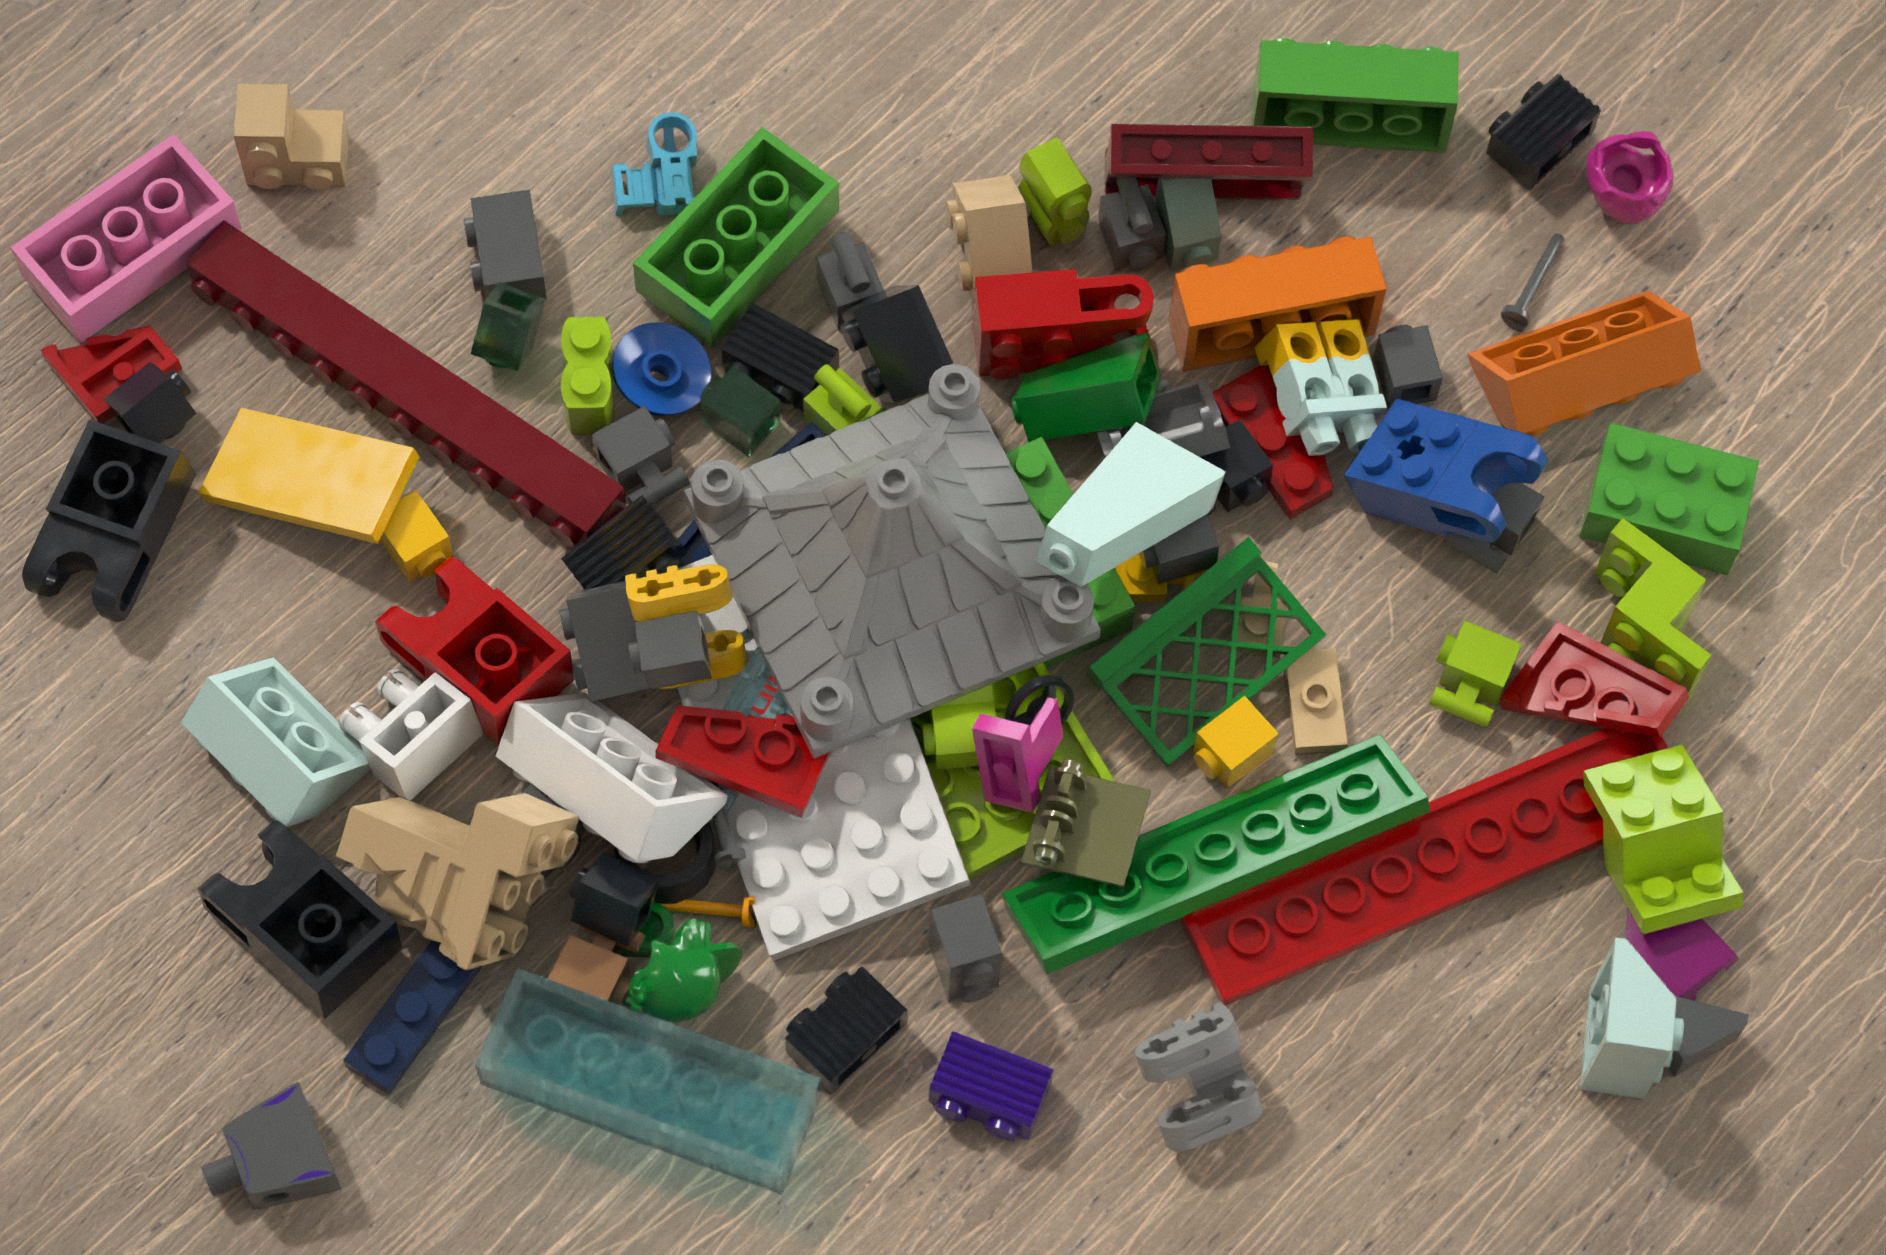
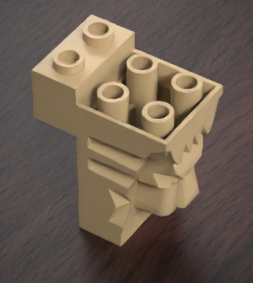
[336,793,580,970]

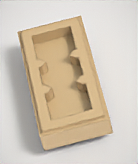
[1283,648,1348,754]

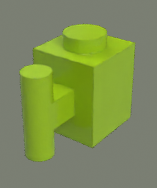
[803,364,882,436]
[1429,620,1522,729]

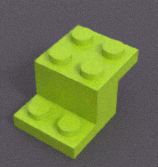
[1594,518,1712,705]
[1584,745,1743,934]

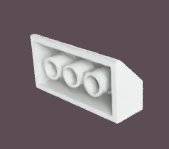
[496,693,728,863]

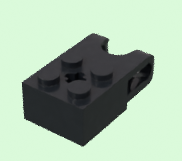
[22,419,196,622]
[197,820,402,1019]

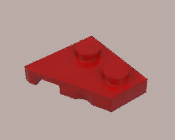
[40,325,182,424]

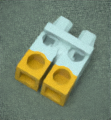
[1254,319,1387,456]

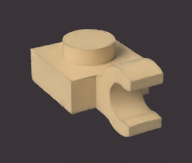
[1228,562,1287,658]

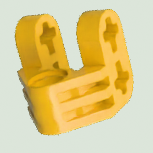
[625,564,749,689]

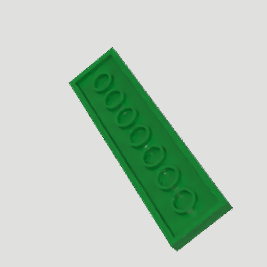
[1002,734,1430,975]

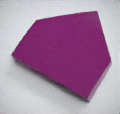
[1626,907,1739,1001]

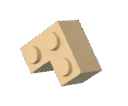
[234,84,349,190]
[946,175,1032,301]

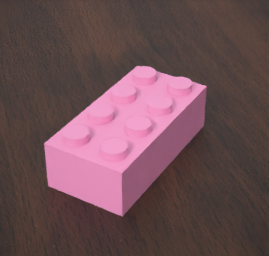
[11,134,242,344]

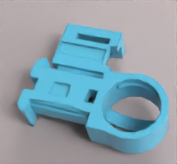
[611,112,697,215]

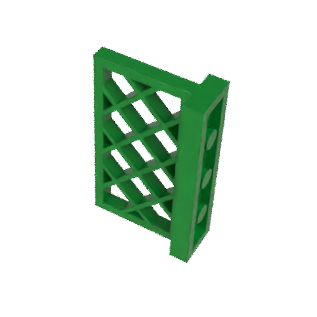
[1086,537,1326,767]

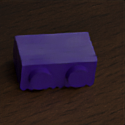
[928,1031,1054,1141]

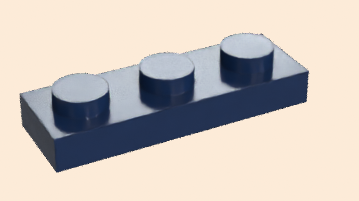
[343,940,483,1094]

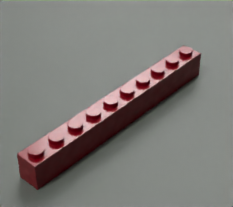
[186,220,626,547]

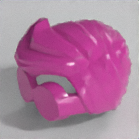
[1586,131,1674,224]

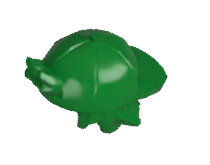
[626,919,743,1023]

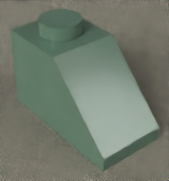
[1155,178,1222,272]

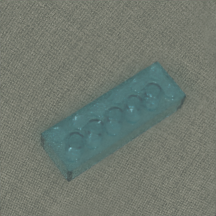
[475,968,821,1195]

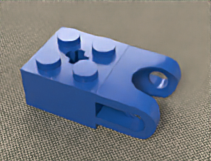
[1344,399,1548,543]

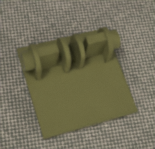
[1021,760,1151,888]

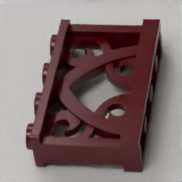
[1105,124,1313,200]

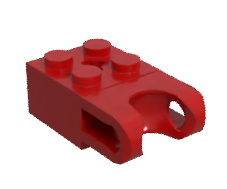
[973,269,1154,379]
[375,556,574,746]

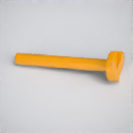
[661,896,756,928]

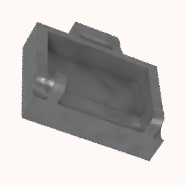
[1095,378,1230,459]

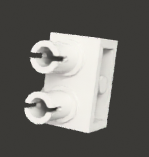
[339,668,483,801]

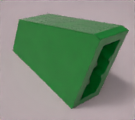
[1012,332,1161,442]

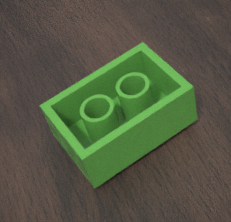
[1579,423,1759,575]

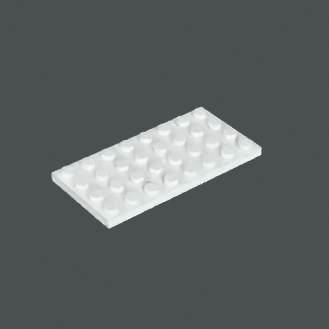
[677,555,971,961]

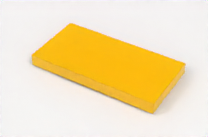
[198,408,420,544]

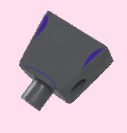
[201,1082,341,1209]

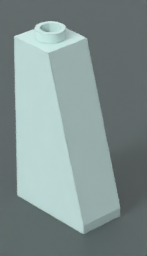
[1036,422,1225,587]

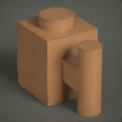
[547,925,645,1022]

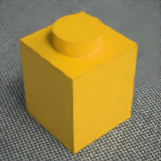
[380,490,453,583]
[1193,696,1279,789]

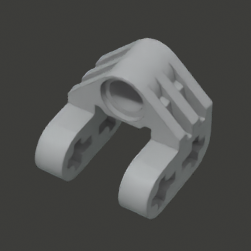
[1135,1002,1264,1151]

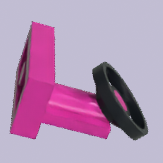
[972,675,1074,813]

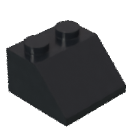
[840,285,954,403]

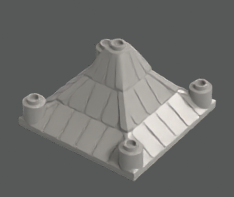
[684,364,1101,759]

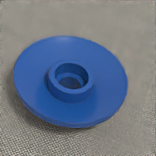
[612,322,711,416]

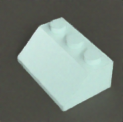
[180,657,371,827]
[1580,937,1684,1099]

